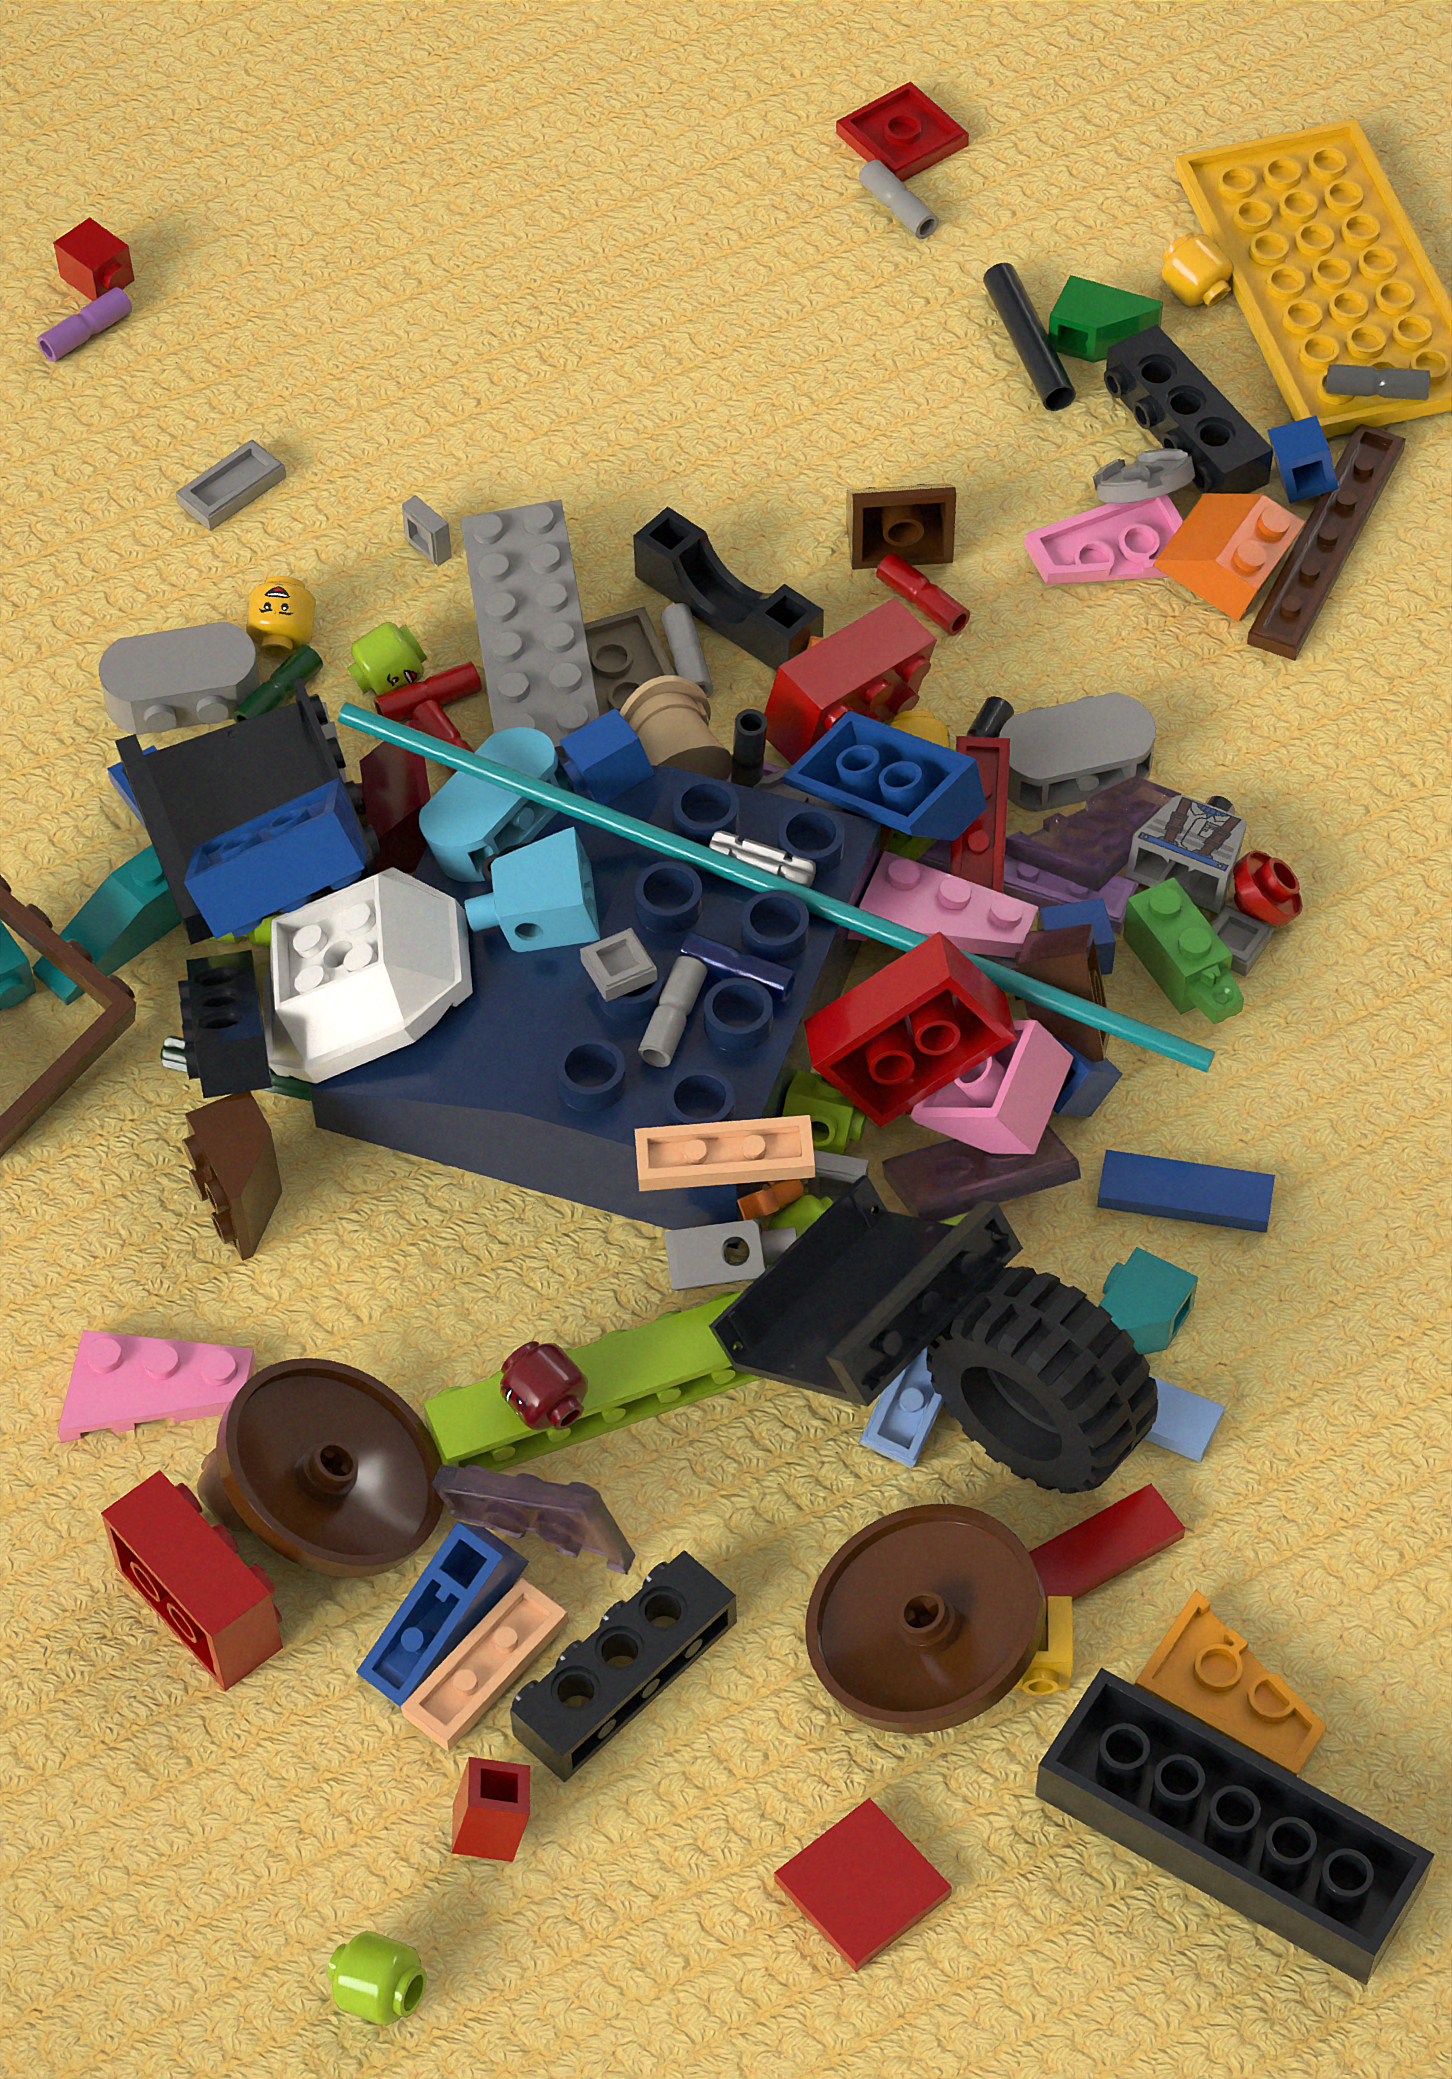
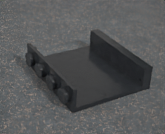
[115,677,382,945]
[709,1175,1023,1407]

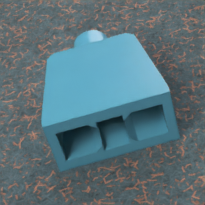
[465,827,600,952]

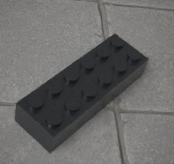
[1035,1668,1435,1985]

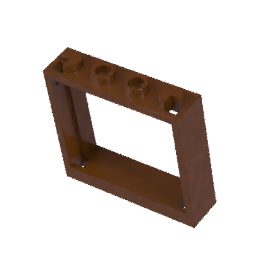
[0,875,137,1157]

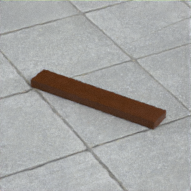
[1247,424,1406,661]

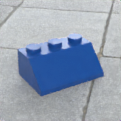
[782,711,987,841]
[184,777,367,939]

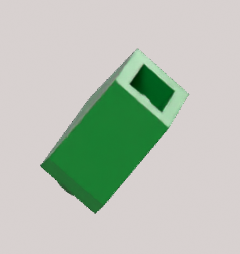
[1048,275,1163,363]

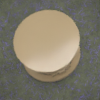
[619,675,732,781]

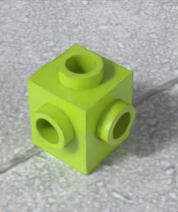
[782,1070,867,1155]

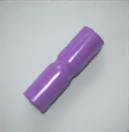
[37,287,132,362]

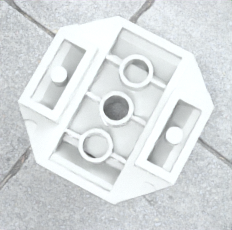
[263,867,473,1083]

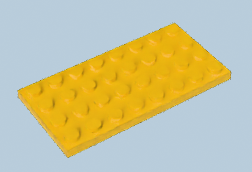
[1175,119,1452,438]

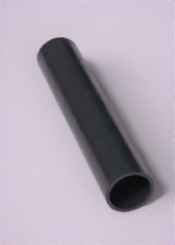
[983,263,1076,411]

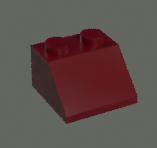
[355,719,431,874]

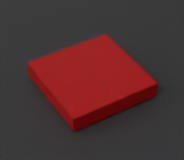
[836,81,969,182]
[774,1797,952,1972]

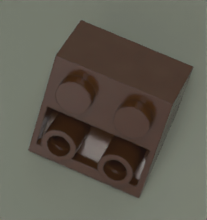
[182,1091,283,1261]

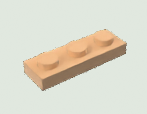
[635,1115,815,1191]
[401,1578,569,1752]

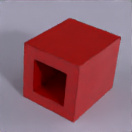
[53,217,135,301]
[452,1757,530,1862]

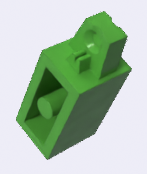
[1123,877,1244,1024]

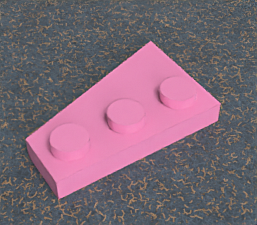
[1023,494,1184,585]
[847,851,1038,958]
[58,1330,256,1442]

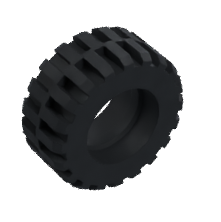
[926,1266,1158,1494]

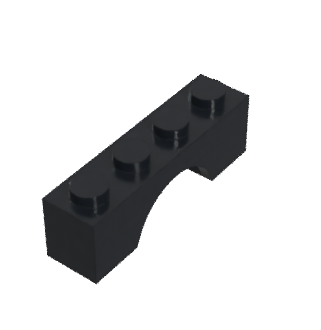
[633,506,824,672]

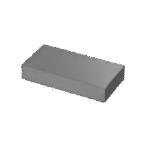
[176,439,286,531]

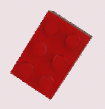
[764,598,937,766]
[804,931,1017,1128]
[101,1470,283,1692]

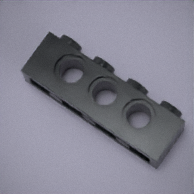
[1104,325,1274,494]
[178,950,272,1098]
[510,1550,737,1783]

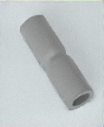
[859,160,939,239]
[661,603,714,698]
[638,956,707,1067]

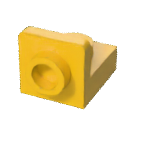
[1014,1596,1073,1695]

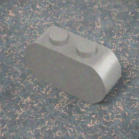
[99,621,261,735]
[999,692,1156,812]

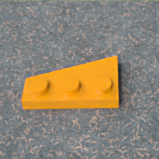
[1134,1589,1327,1778]

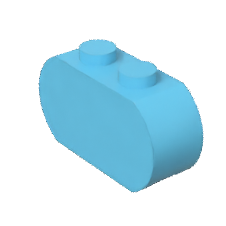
[419,727,571,882]

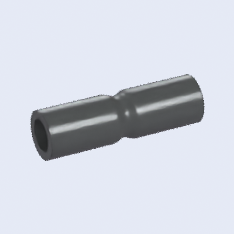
[1326,364,1430,401]

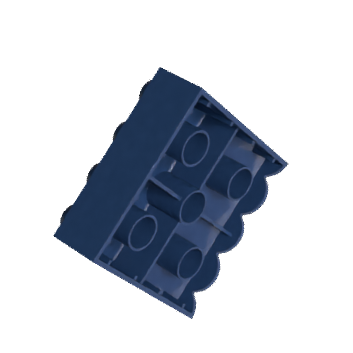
[310,752,881,1249]

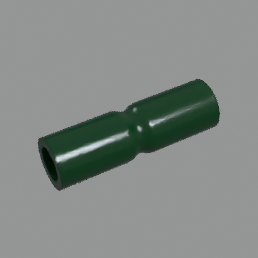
[233,645,323,723]

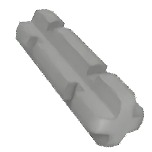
[709,830,816,888]

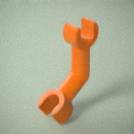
[737,1179,803,1220]

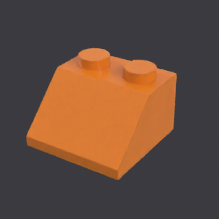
[1153,493,1306,622]

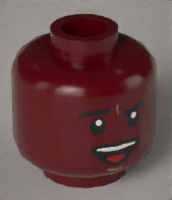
[500,1341,588,1431]

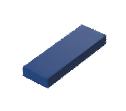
[1097,1149,1275,1233]

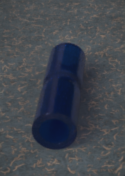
[679,932,797,1002]

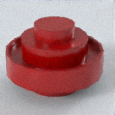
[1233,850,1303,927]

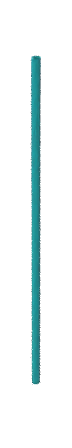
[338,702,1215,1073]

